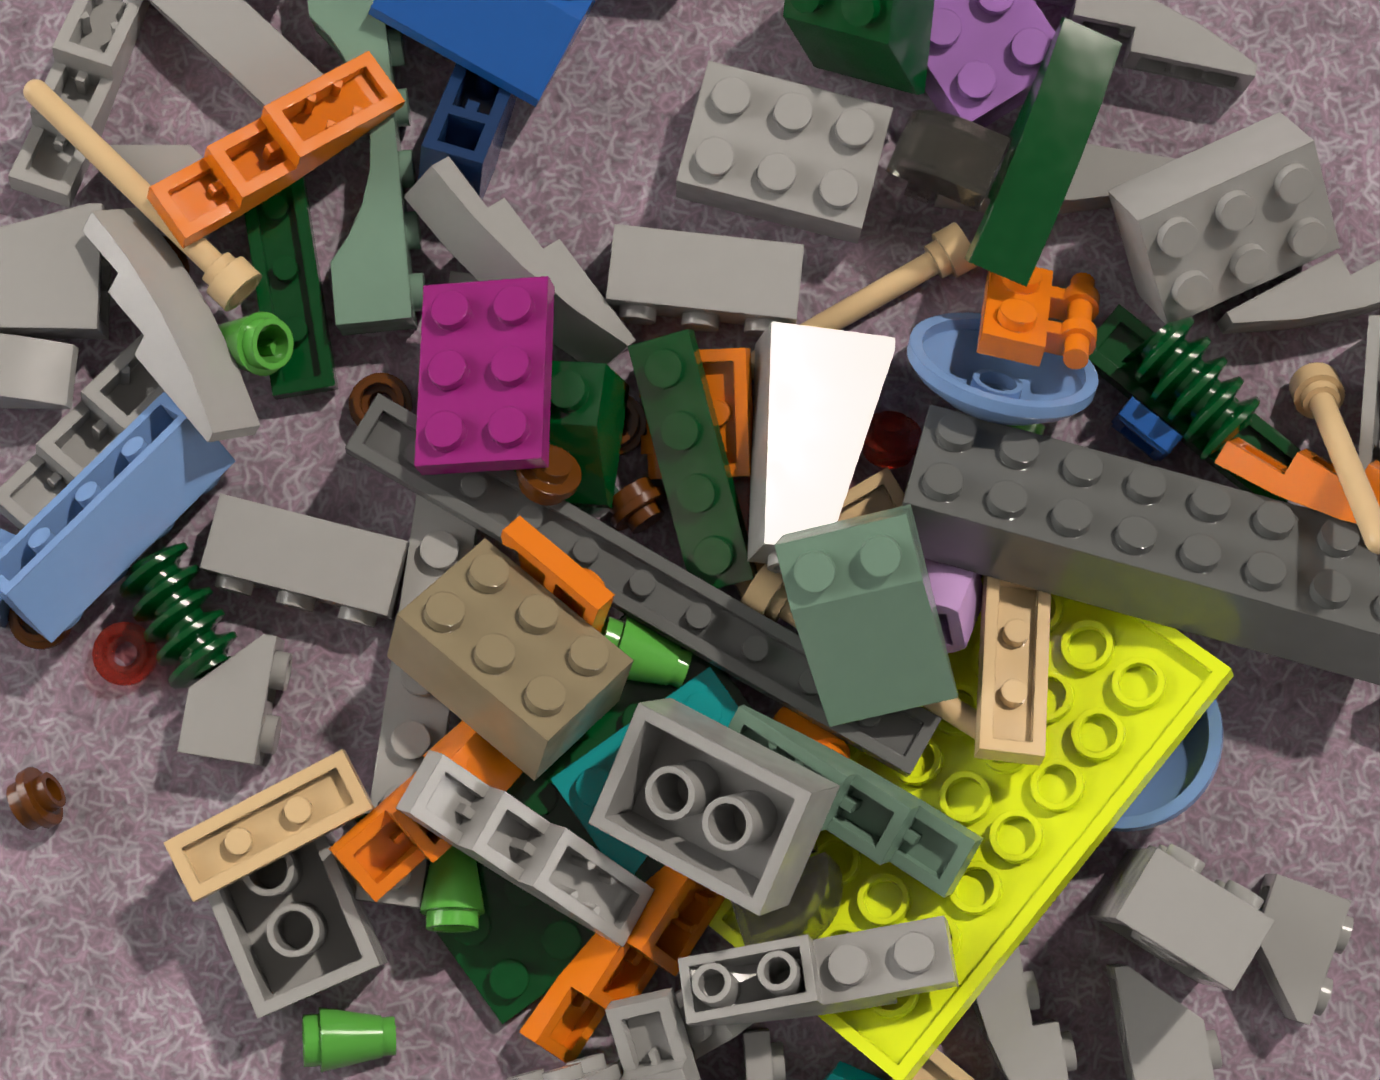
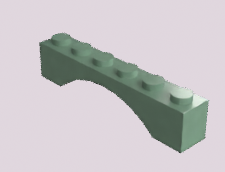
[308,0,426,336]

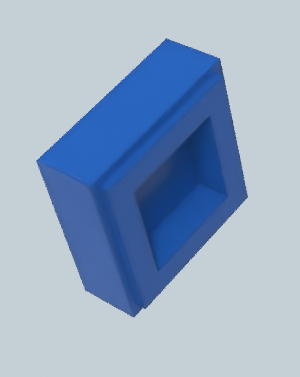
[1111,396,1183,461]

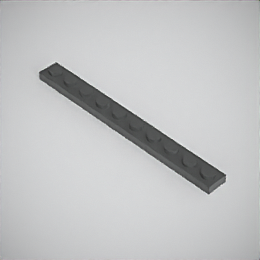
[345,393,942,777]

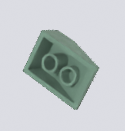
[774,504,958,727]

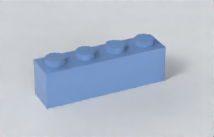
[0,392,236,643]

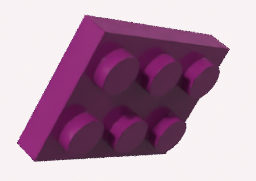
[414,276,555,475]

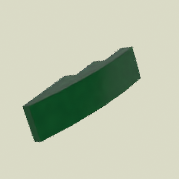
[965,17,1122,287]

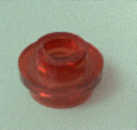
[862,411,922,469]
[92,622,158,686]

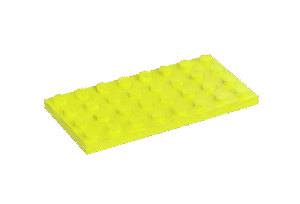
[709,577,1234,1080]

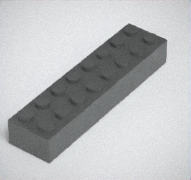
[901,404,1380,685]

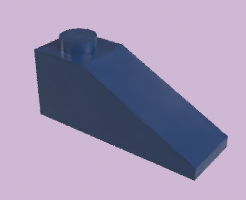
[418,63,517,200]

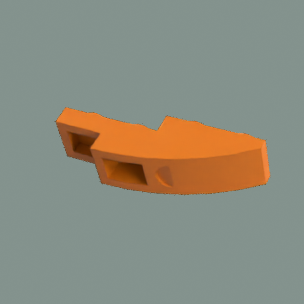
[329,720,523,902]

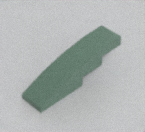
[728,705,984,898]

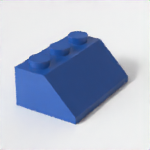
[368,0,595,107]

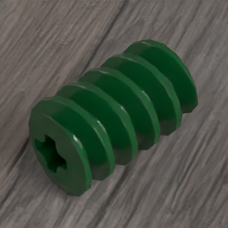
[1121,316,1260,461]
[119,542,238,689]

